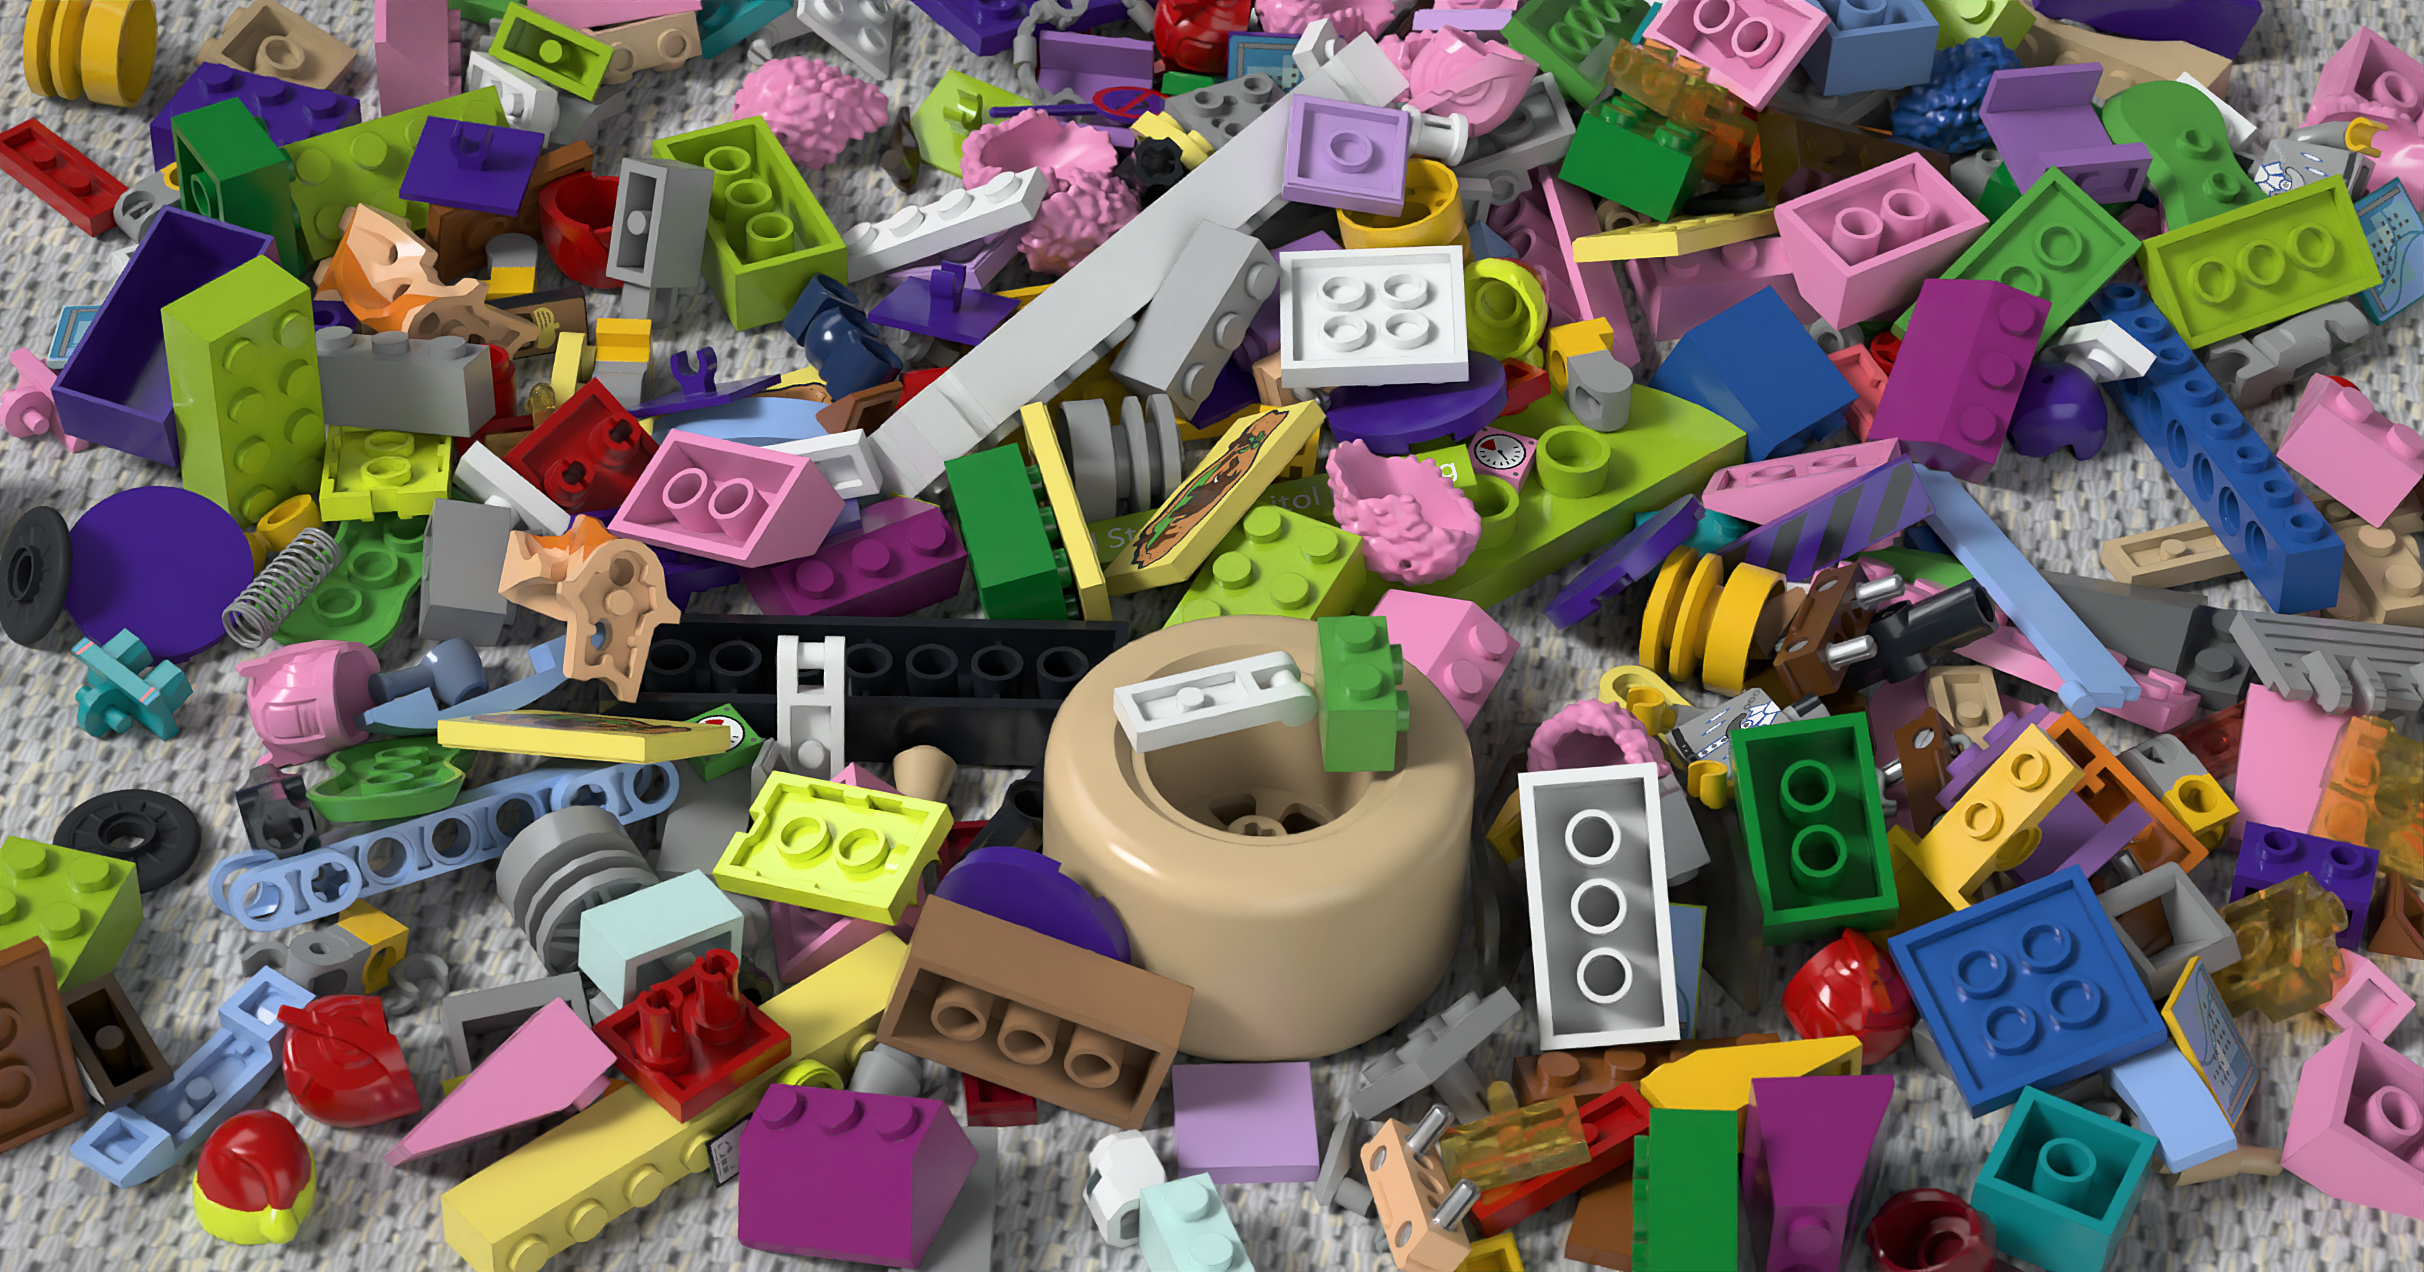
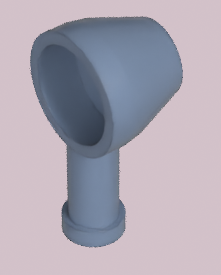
[368,637,489,707]

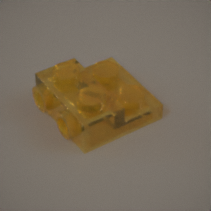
[1603,37,1759,146]
[2306,715,2424,889]
[2210,871,2348,1024]

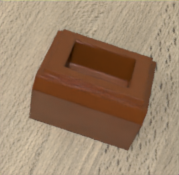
[2367,870,2424,960]

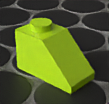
[488,1,616,102]

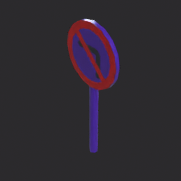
[989,86,1170,124]

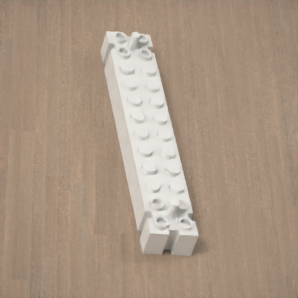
[867,31,1410,502]

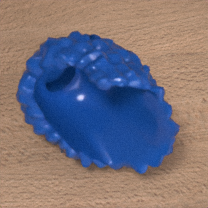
[1889,35,2025,154]

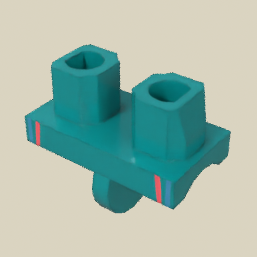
[71,628,193,742]

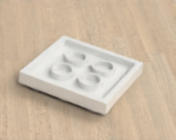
[1280,245,1469,389]

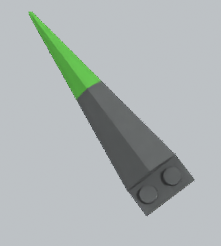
[1836,546,2255,715]

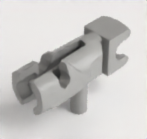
[2202,300,2369,411]

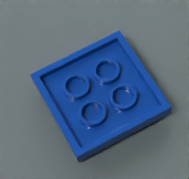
[1887,863,2167,1120]

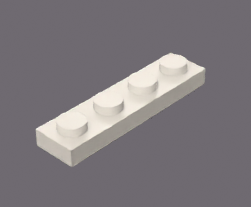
[842,166,1050,284]

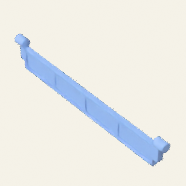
[1913,463,2141,719]

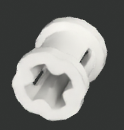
[1401,104,1468,166]

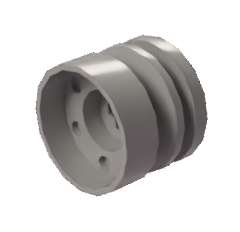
[1057,394,1185,523]
[496,805,660,988]

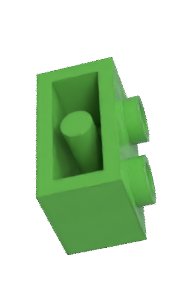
[1314,615,1409,772]

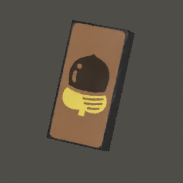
[466,285,590,360]

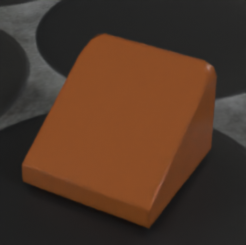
[815,380,904,438]

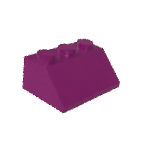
[1865,278,2052,485]
[733,496,968,617]
[738,1083,979,1269]

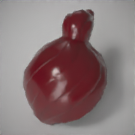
[1865,1187,2024,1272]

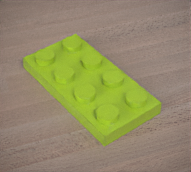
[2136,173,2383,351]

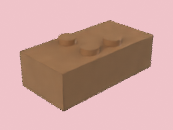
[875,894,1194,1131]

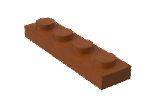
[1511,1033,1781,1122]

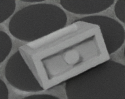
[2096,862,2242,1001]
[439,971,591,1078]

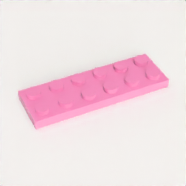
[1808,556,2202,733]

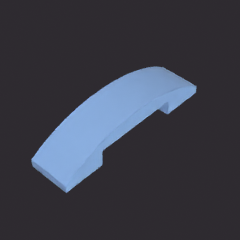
[652,397,868,447]
[352,621,606,736]
[69,965,317,1189]
[2097,1036,2238,1174]

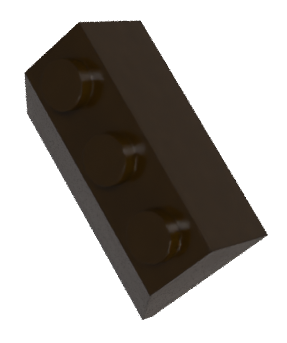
[1756,105,1952,207]

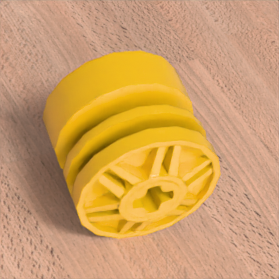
[23,0,158,109]
[1335,158,1475,270]
[1639,545,1787,698]

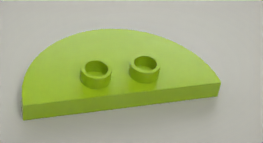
[1349,378,1747,616]

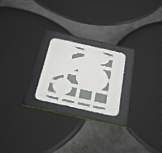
[705,1111,753,1189]

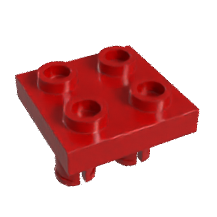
[502,376,660,516]
[591,948,792,1124]

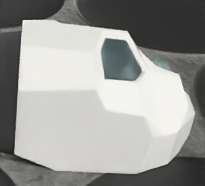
[1083,1129,1168,1248]

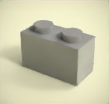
[418,498,517,647]

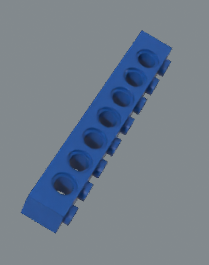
[2078,282,2345,615]

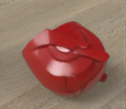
[1153,0,1256,79]
[538,170,624,289]
[1780,927,1917,1067]
[276,994,422,1128]

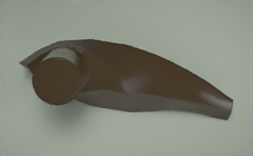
[880,106,920,195]

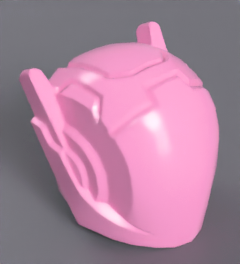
[1407,24,1540,138]
[236,640,381,768]

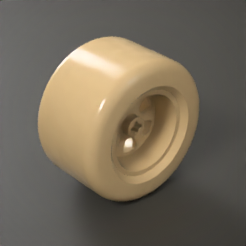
[1043,614,1475,1064]

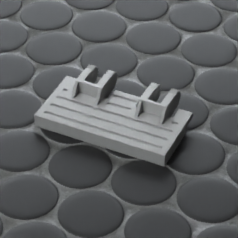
[2229,610,2424,718]

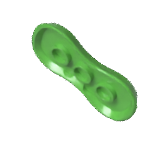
[2102,80,2269,231]
[255,487,479,654]
[305,735,479,822]

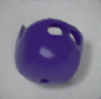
[2006,361,2108,461]

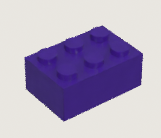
[149,61,362,173]

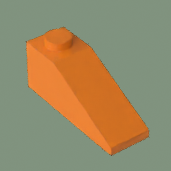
[2046,710,2210,875]

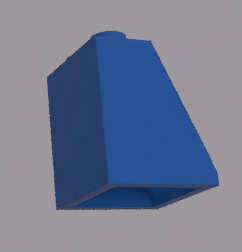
[1646,285,1859,464]

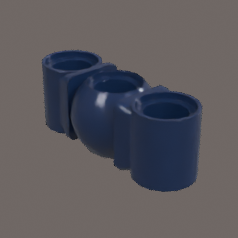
[782,273,904,401]

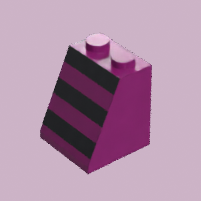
[1738,1074,1895,1272]

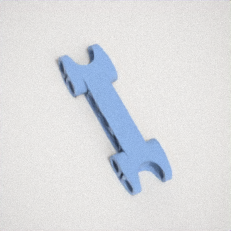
[208,757,679,932]

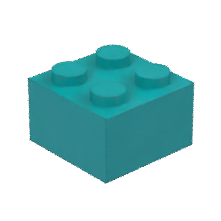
[1970,1085,2159,1272]

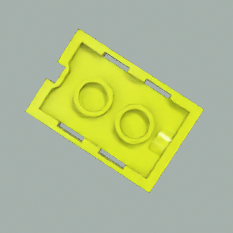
[319,425,455,522]
[712,770,955,926]

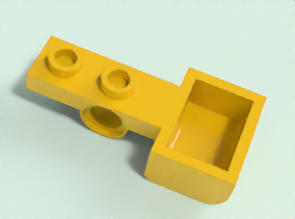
[1864,723,2086,955]

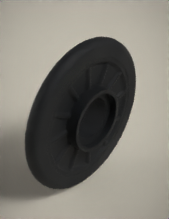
[1683,180,1775,216]
[0,506,72,645]
[52,789,201,894]

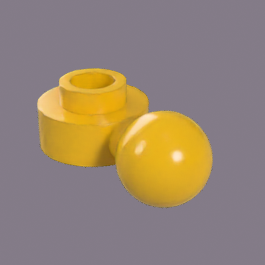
[243,494,323,575]

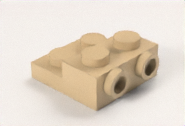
[193,0,358,91]
[579,11,703,85]
[2294,521,2424,628]

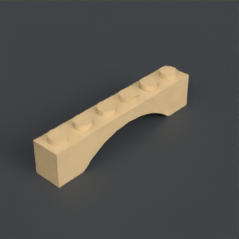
[2014,0,2233,102]

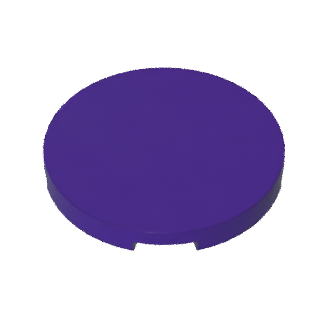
[1324,350,1509,455]
[63,486,254,667]
[1543,493,1707,631]
[935,846,1131,965]

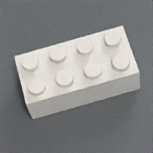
[1518,762,1680,1052]

